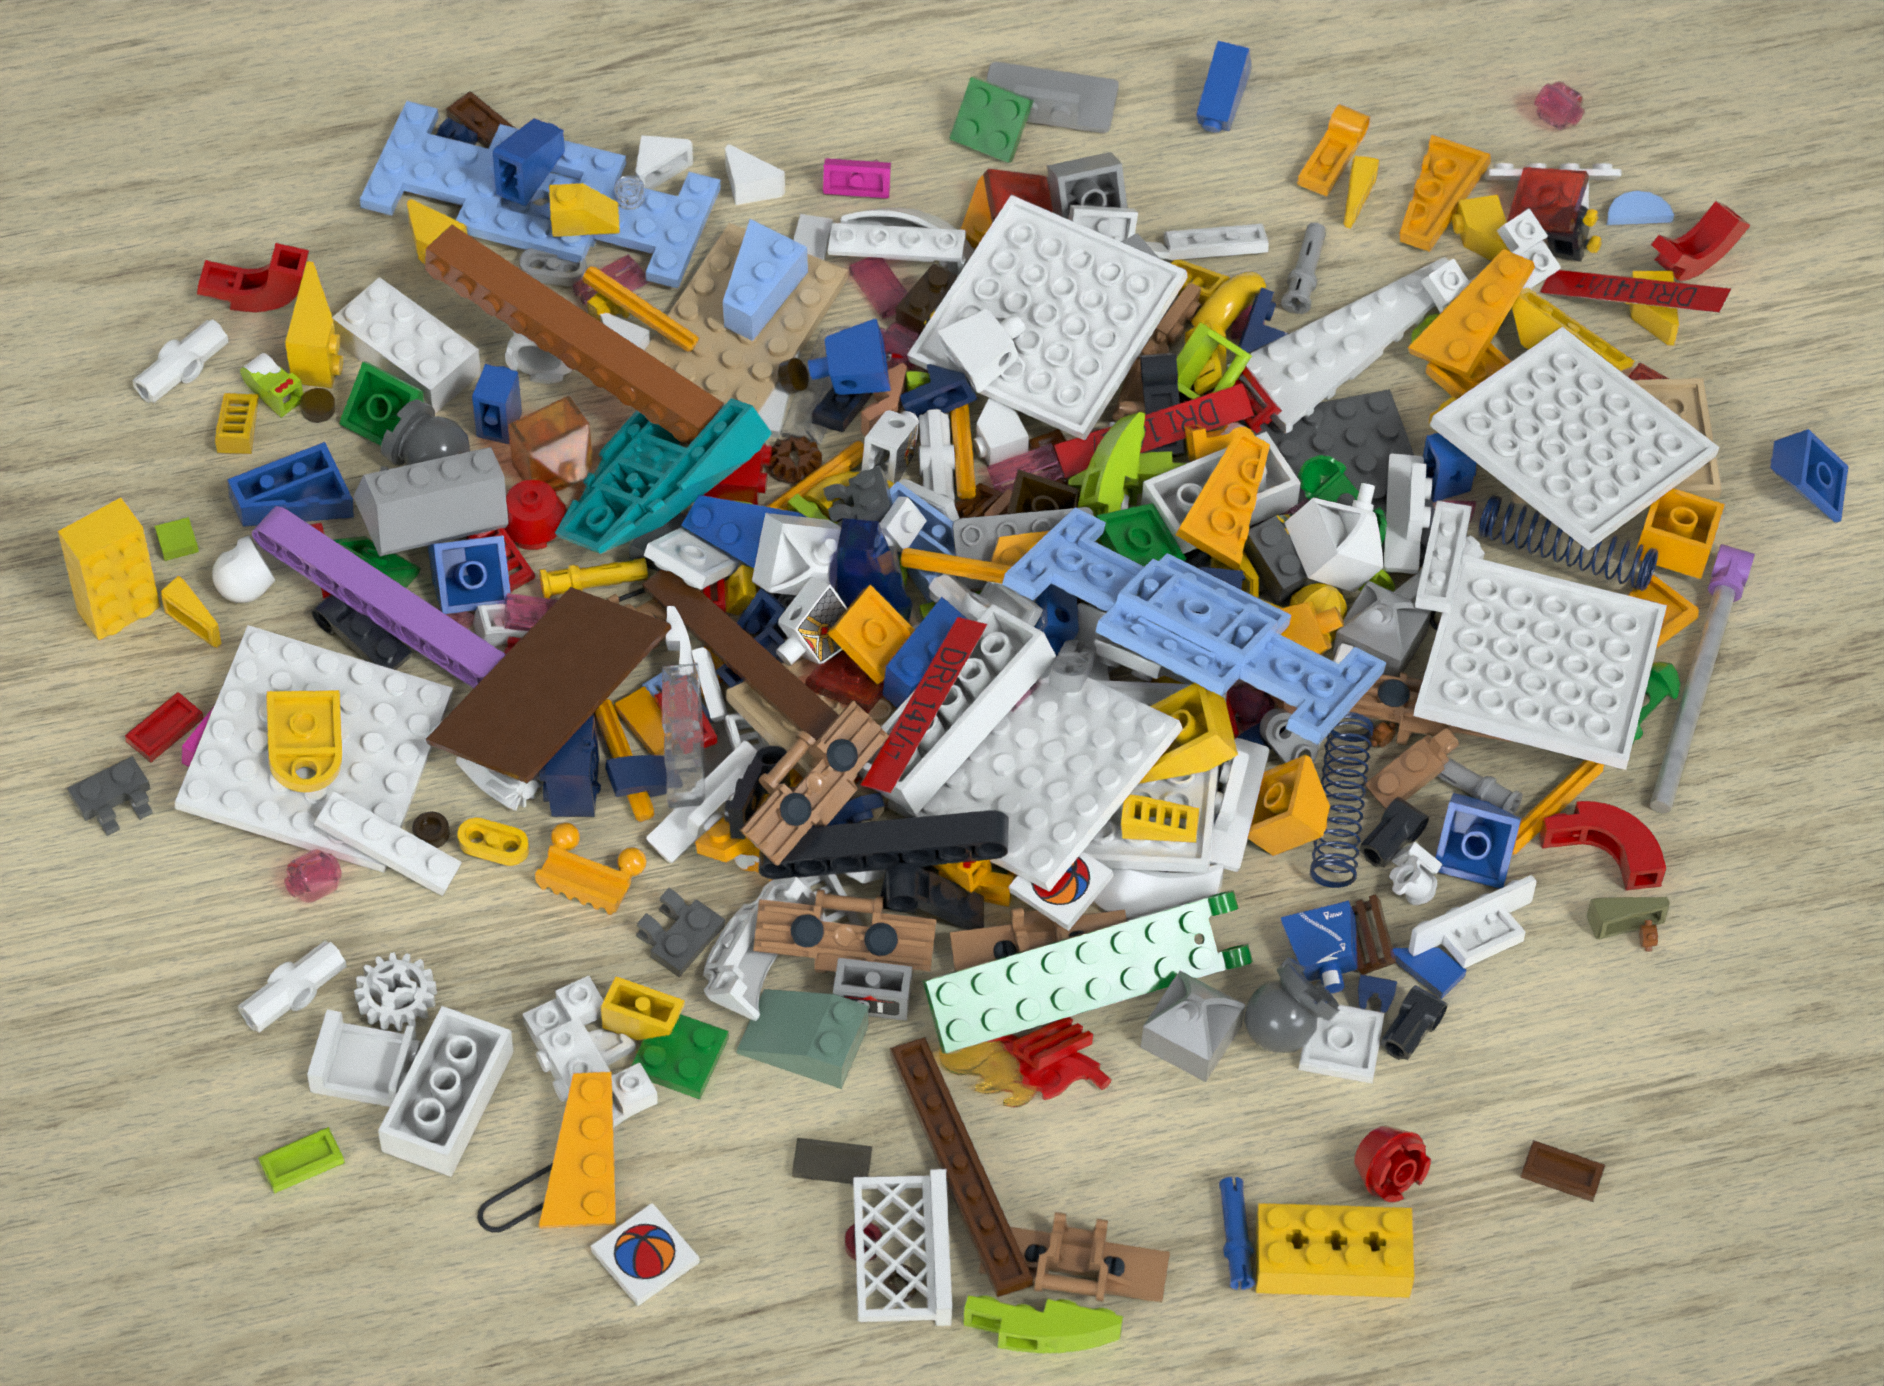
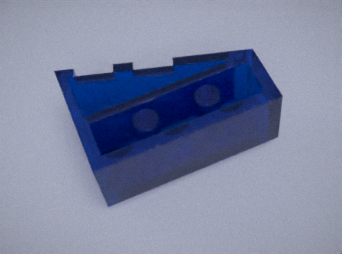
[837,518,913,623]

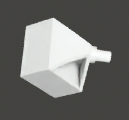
[1284,483,1383,592]
[752,513,846,595]

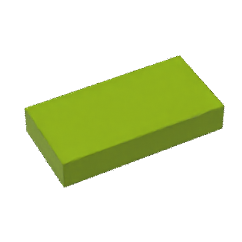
[258,1127,345,1194]

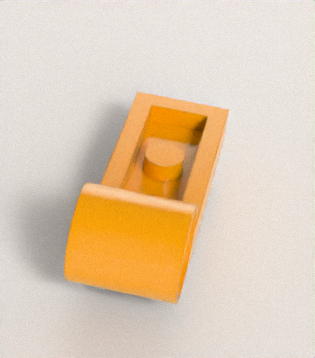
[1297,104,1370,197]

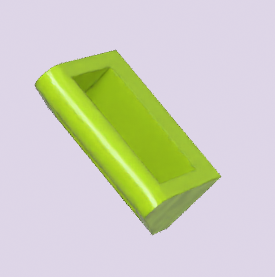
[1176,322,1252,400]

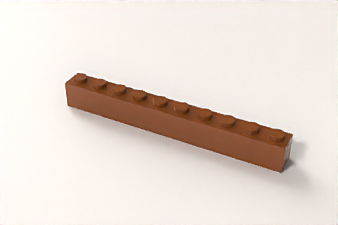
[425,225,724,445]

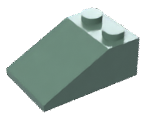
[737,989,869,1089]

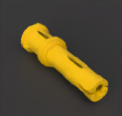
[539,558,648,600]

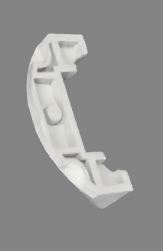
[841,207,974,276]
[1091,863,1224,920]
[703,877,816,1021]

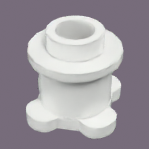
[1389,856,1437,905]

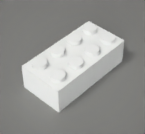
[332,277,481,413]
[1141,432,1301,554]
[378,1006,514,1177]

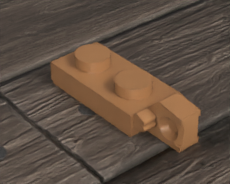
[1140,283,1202,355]
[1365,728,1459,810]

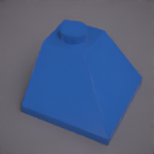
[1770,429,1848,523]
[428,535,512,614]
[1435,793,1521,889]

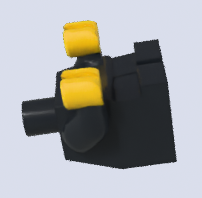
[1546,205,1602,262]

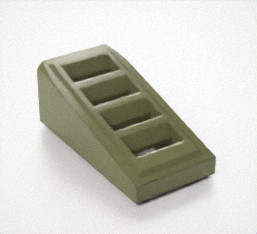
[1587,897,1670,940]

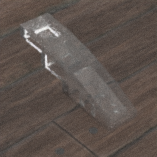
[662,663,705,808]

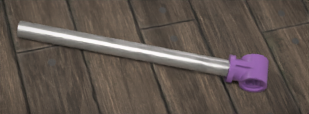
[1650,544,1755,813]

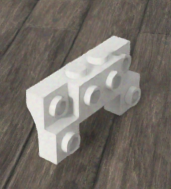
[1421,209,1561,314]
[523,976,658,1128]

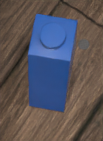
[1196,41,1252,133]
[492,118,565,207]

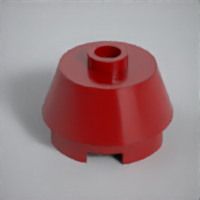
[504,479,567,550]
[1354,1125,1431,1203]

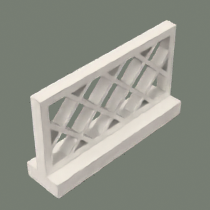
[853,1169,952,1326]

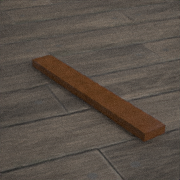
[642,569,839,741]
[890,1037,1033,1298]

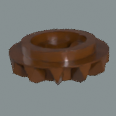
[768,433,822,483]

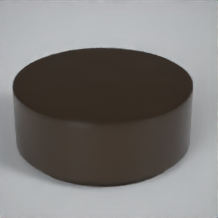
[778,358,809,394]
[300,388,336,423]
[412,812,450,848]

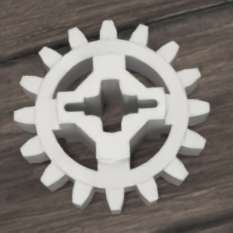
[354,952,437,1032]

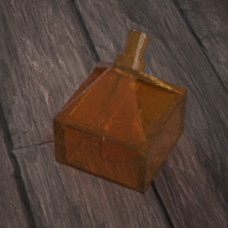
[508,395,593,492]

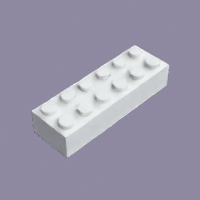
[858,604,1056,815]

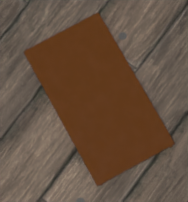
[426,587,672,784]

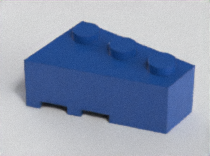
[227,442,354,527]
[681,495,808,568]
[883,597,967,709]

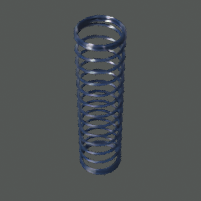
[1478,494,1658,591]
[1310,712,1374,888]

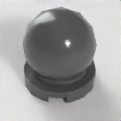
[381,399,471,466]
[1244,957,1340,1053]

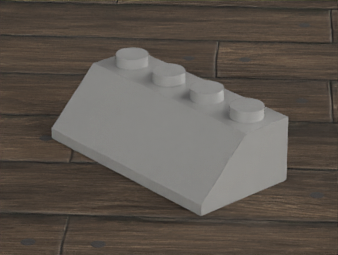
[353,447,508,556]

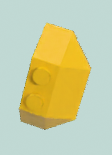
[1512,287,1635,371]

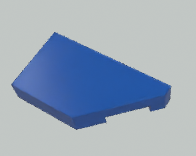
[1393,948,1467,999]

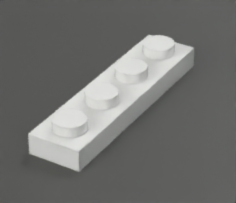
[1415,501,1472,613]
[314,791,462,897]

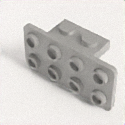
[986,62,1119,133]
[953,507,1096,589]

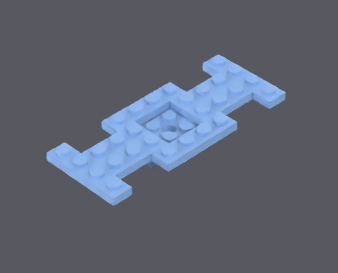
[360,101,721,288]
[1002,507,1386,745]

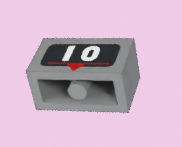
[833,958,912,1021]

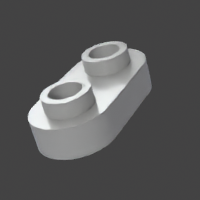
[520,248,587,286]
[1260,708,1318,763]

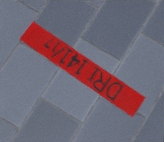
[1539,270,1732,313]
[1054,383,1254,478]
[861,617,988,793]

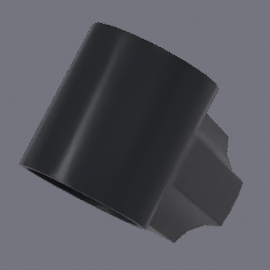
[1359,797,1429,867]
[1380,985,1448,1060]

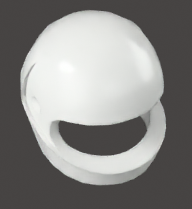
[212,535,275,603]

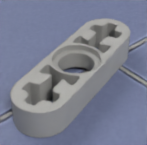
[1049,640,1096,693]

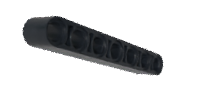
[758,810,1009,880]

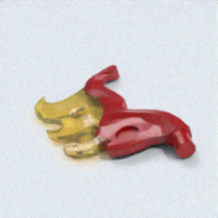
[939,1034,1112,1108]

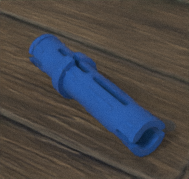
[1219,1177,1255,1290]

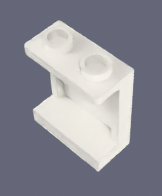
[307,1009,421,1107]

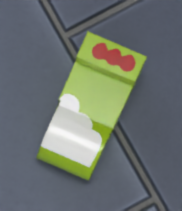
[240,353,303,418]

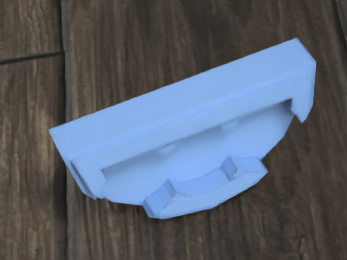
[1607,191,1674,225]

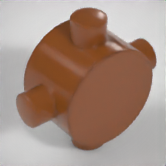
[1371,722,1396,748]
[1639,919,1658,952]

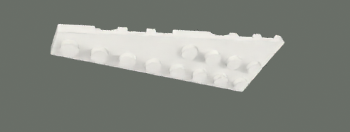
[1227,257,1449,434]

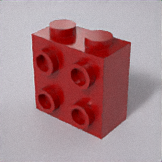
[703,442,772,505]

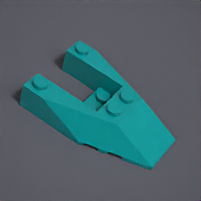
[555,398,772,554]

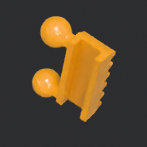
[535,822,647,915]

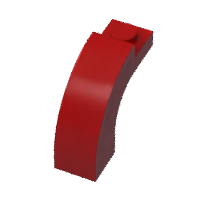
[1651,201,1751,281]
[197,243,309,312]
[1539,801,1667,891]

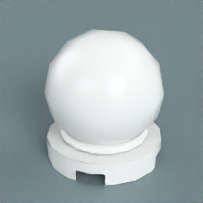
[505,331,572,384]

